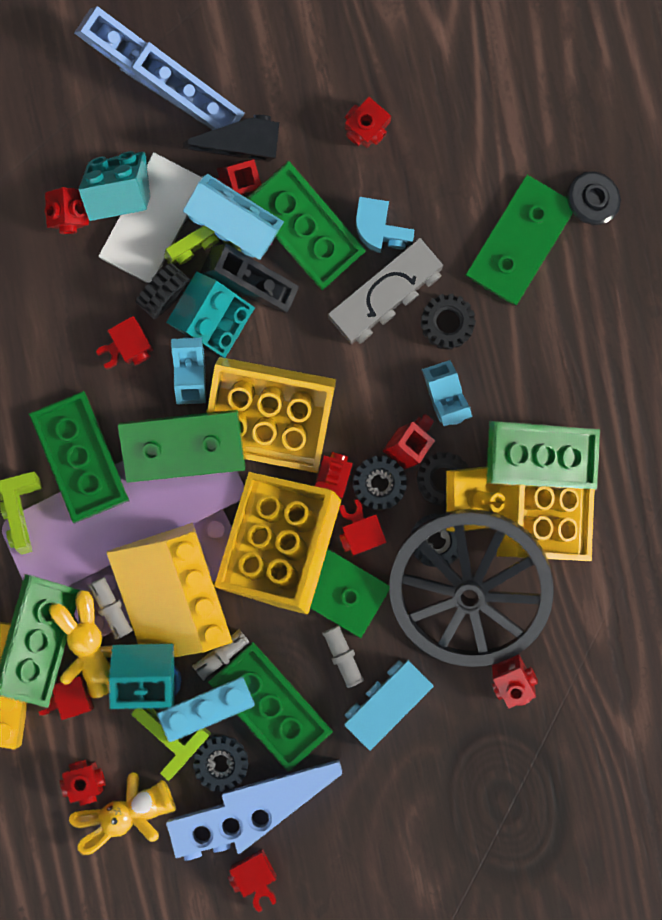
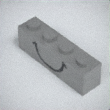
[328,238,443,345]

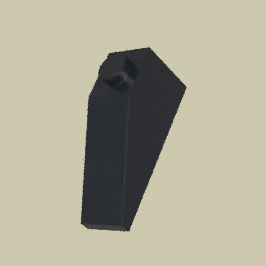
[182,114,280,162]
[200,244,299,313]

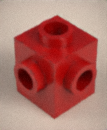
[345,97,391,148]
[45,187,89,234]
[492,654,538,708]
[60,759,106,806]

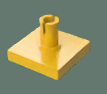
[446,467,505,532]

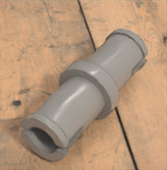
[88,577,133,639]
[322,625,364,688]
[192,629,251,681]

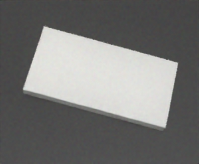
[98,153,202,283]

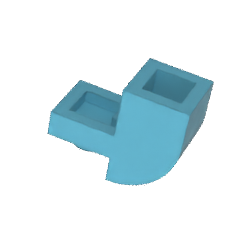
[356,197,415,253]
[171,337,206,405]
[422,360,472,426]

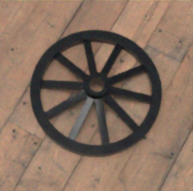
[389,509,554,667]

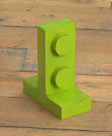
[164,225,241,265]
[0,471,42,555]
[131,708,211,781]

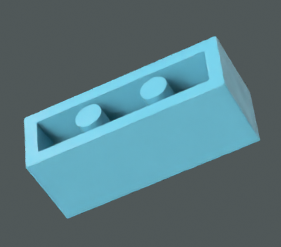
[182,174,284,260]
[344,659,434,751]
[156,677,255,742]

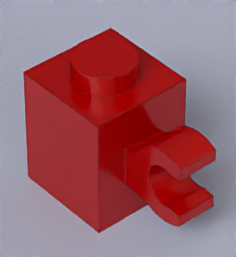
[215,159,261,195]
[96,316,154,369]
[383,414,435,469]
[315,452,353,499]
[339,499,387,555]
[38,675,94,720]
[228,849,277,912]

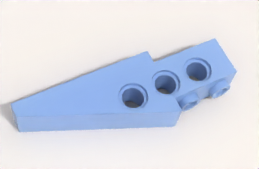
[74,6,245,130]
[166,759,342,861]

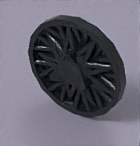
[567,171,621,226]

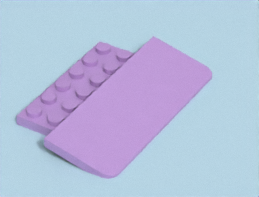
[2,461,244,637]

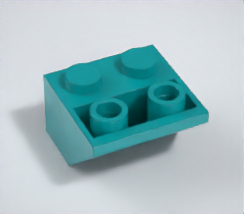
[78,151,150,221]
[166,272,255,358]
[109,643,175,709]

